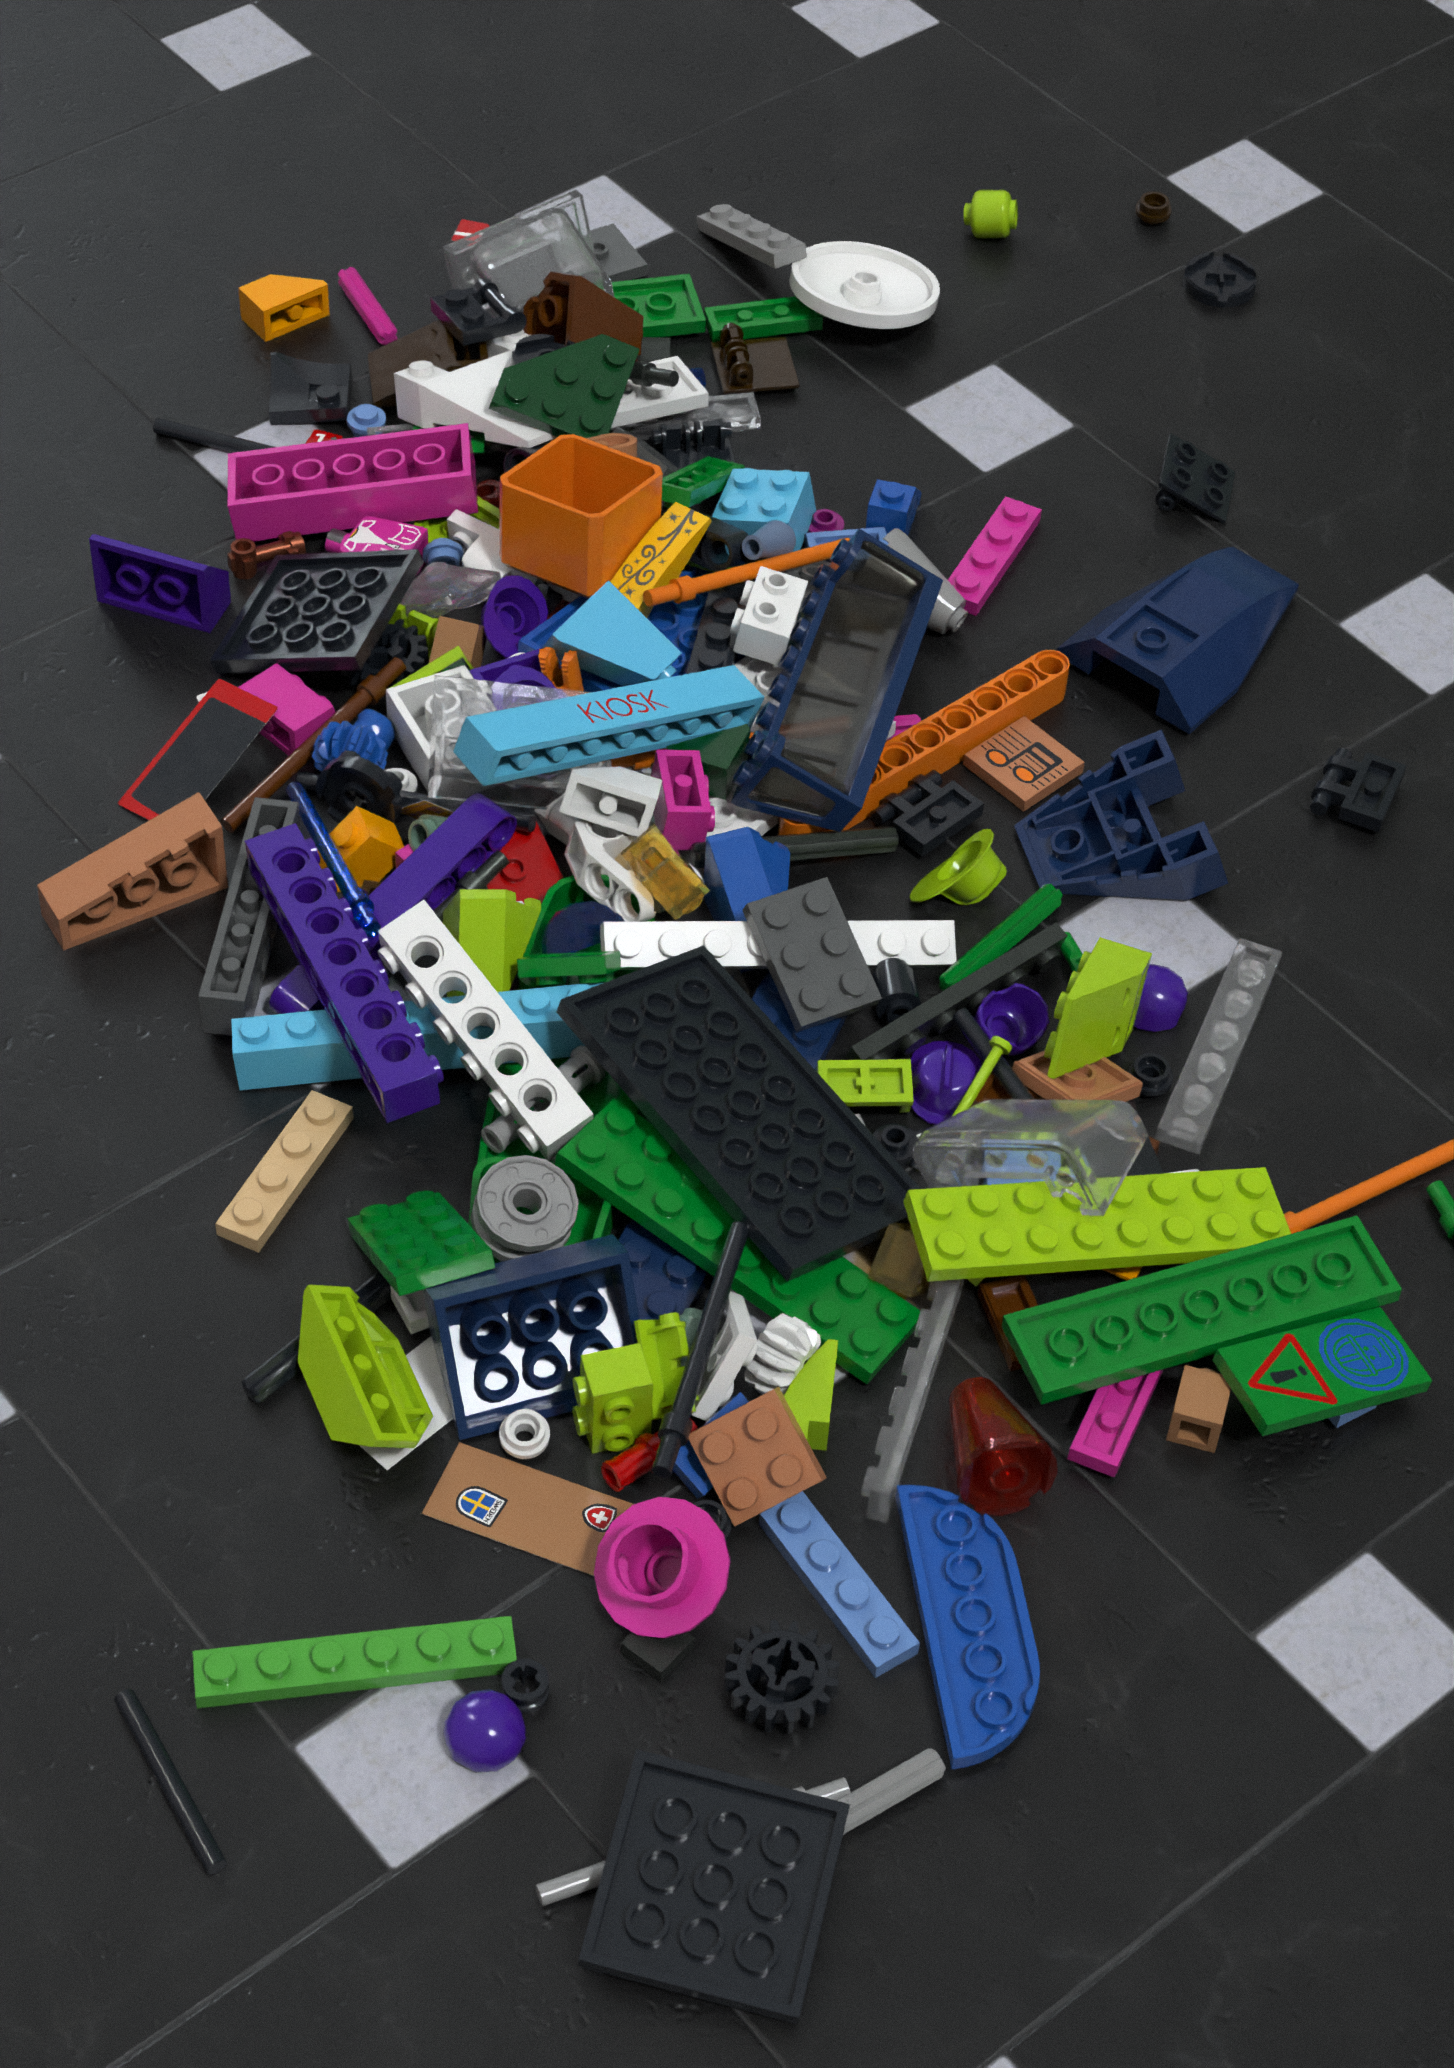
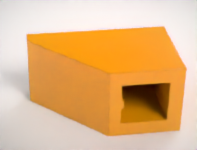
[316,806,404,893]

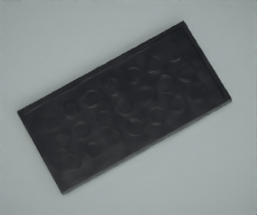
[556,945,921,1282]

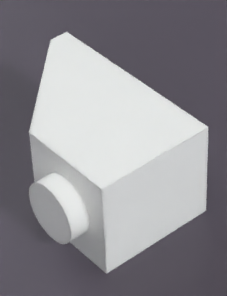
[559,766,662,839]

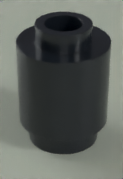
[872,958,921,1024]

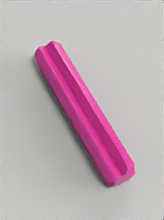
[338,267,398,346]

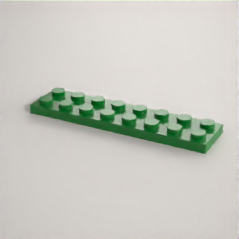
[555,1098,924,1384]
[1001,1216,1402,1405]

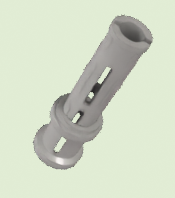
[481,1045,605,1153]

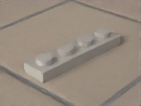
[697,204,807,269]

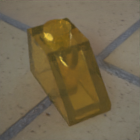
[621,824,710,920]
[867,1222,931,1300]

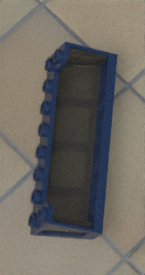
[731,528,943,832]

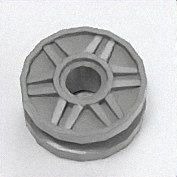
[470,1155,579,1262]

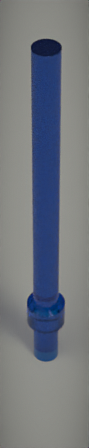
[286,782,381,937]

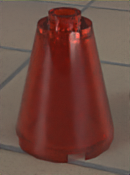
[949,1377,1058,1516]

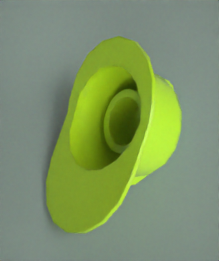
[910,829,1007,905]

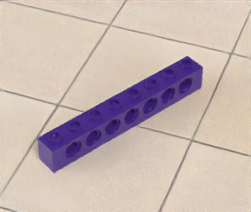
[245,823,444,1123]

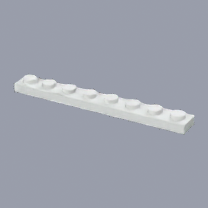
[600,920,956,970]

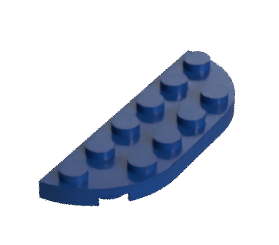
[895,1485,1040,1770]

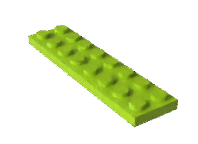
[903,1167,1291,1282]

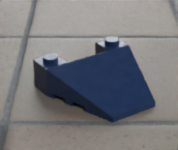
[1014,730,1228,900]

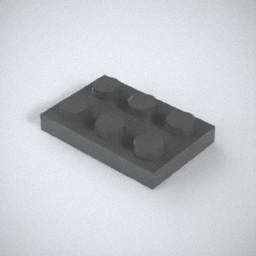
[742,877,882,1032]

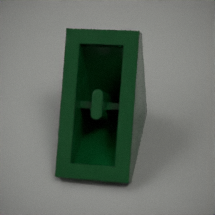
[666,724,750,800]

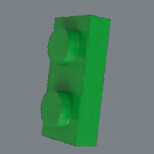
[517,950,621,985]

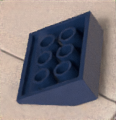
[422,1234,640,1440]

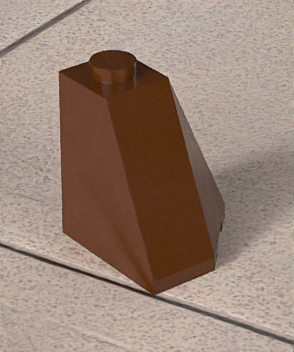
[523,271,644,355]

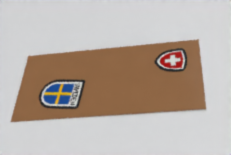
[422,1442,634,1576]

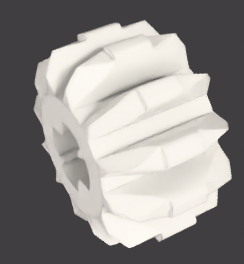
[745,1313,821,1395]

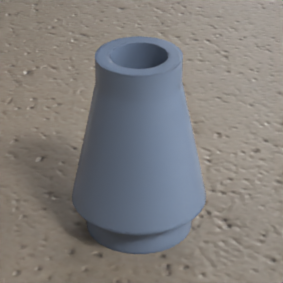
[742,520,796,560]

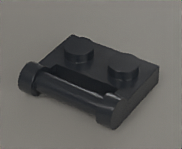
[431,278,527,346]

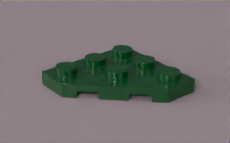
[488,334,640,438]

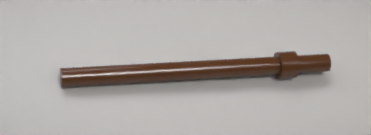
[220,657,406,833]

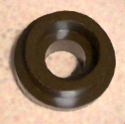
[1135,191,1172,225]

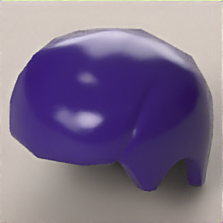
[1134,964,1188,1032]
[974,983,1050,1056]
[443,1689,526,1772]

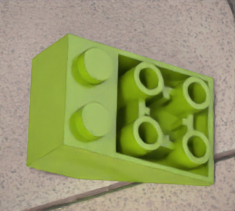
[1044,937,1152,1079]

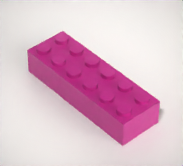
[227,423,478,542]

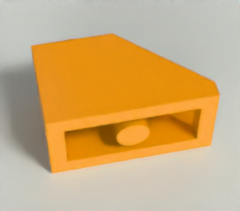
[238,274,330,342]

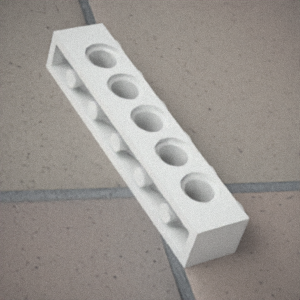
[377,900,594,1161]

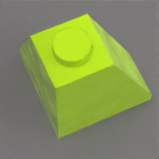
[442,889,541,997]

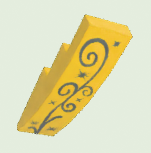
[610,502,712,618]

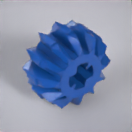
[312,720,388,771]

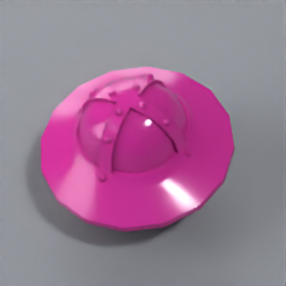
[594,1497,731,1639]

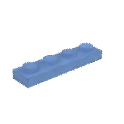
[759,1491,920,1678]

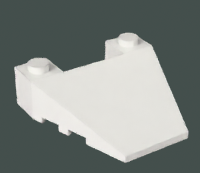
[394,330,557,448]

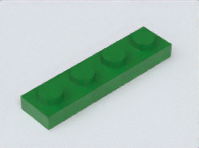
[662,456,745,508]

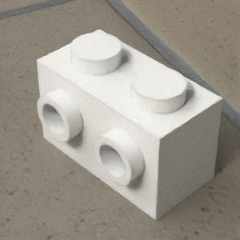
[730,566,808,665]

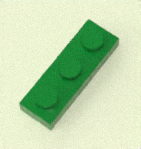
[704,296,823,342]

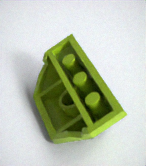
[298,1285,433,1448]

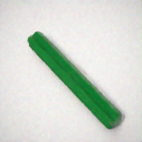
[938,884,1063,991]

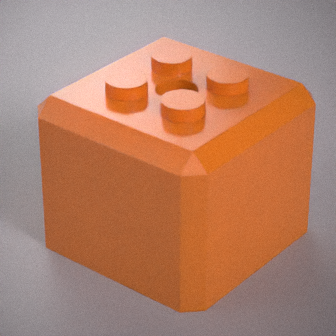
[499,434,663,599]

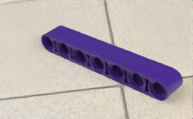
[269,793,517,1014]

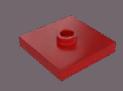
[486,821,564,904]

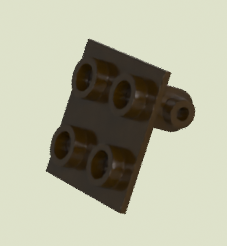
[711,323,799,394]

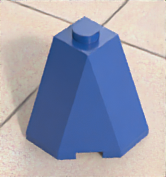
[703,827,790,973]

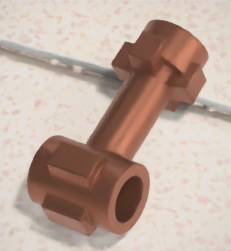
[227,531,306,579]

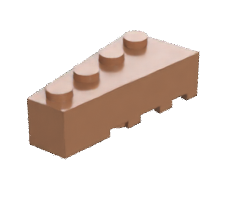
[37,792,228,951]

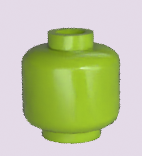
[964,190,1018,239]

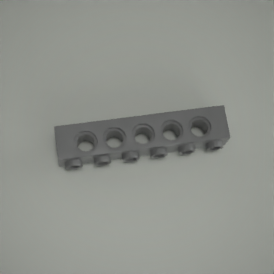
[198,797,301,1036]

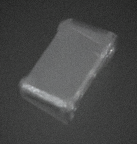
[912,1099,1149,1216]

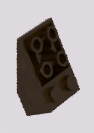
[368,320,489,408]

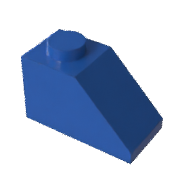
[866,479,921,536]

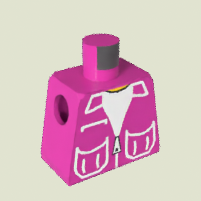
[325,516,428,577]

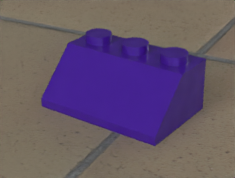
[89,534,231,633]

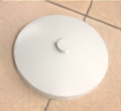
[789,241,940,329]

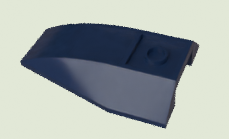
[1056,547,1299,734]

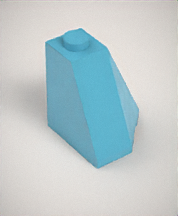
[542,580,681,686]

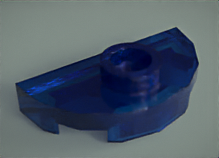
[541,901,625,954]

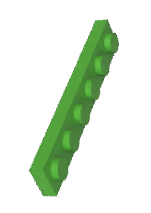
[193,1616,517,1708]

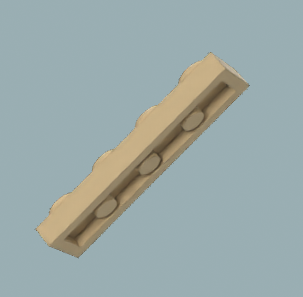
[215,1090,354,1253]

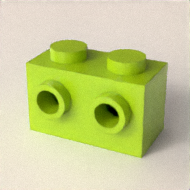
[573,1343,653,1454]

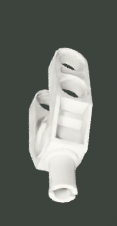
[545,797,705,922]

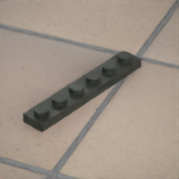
[845,922,1068,1060]

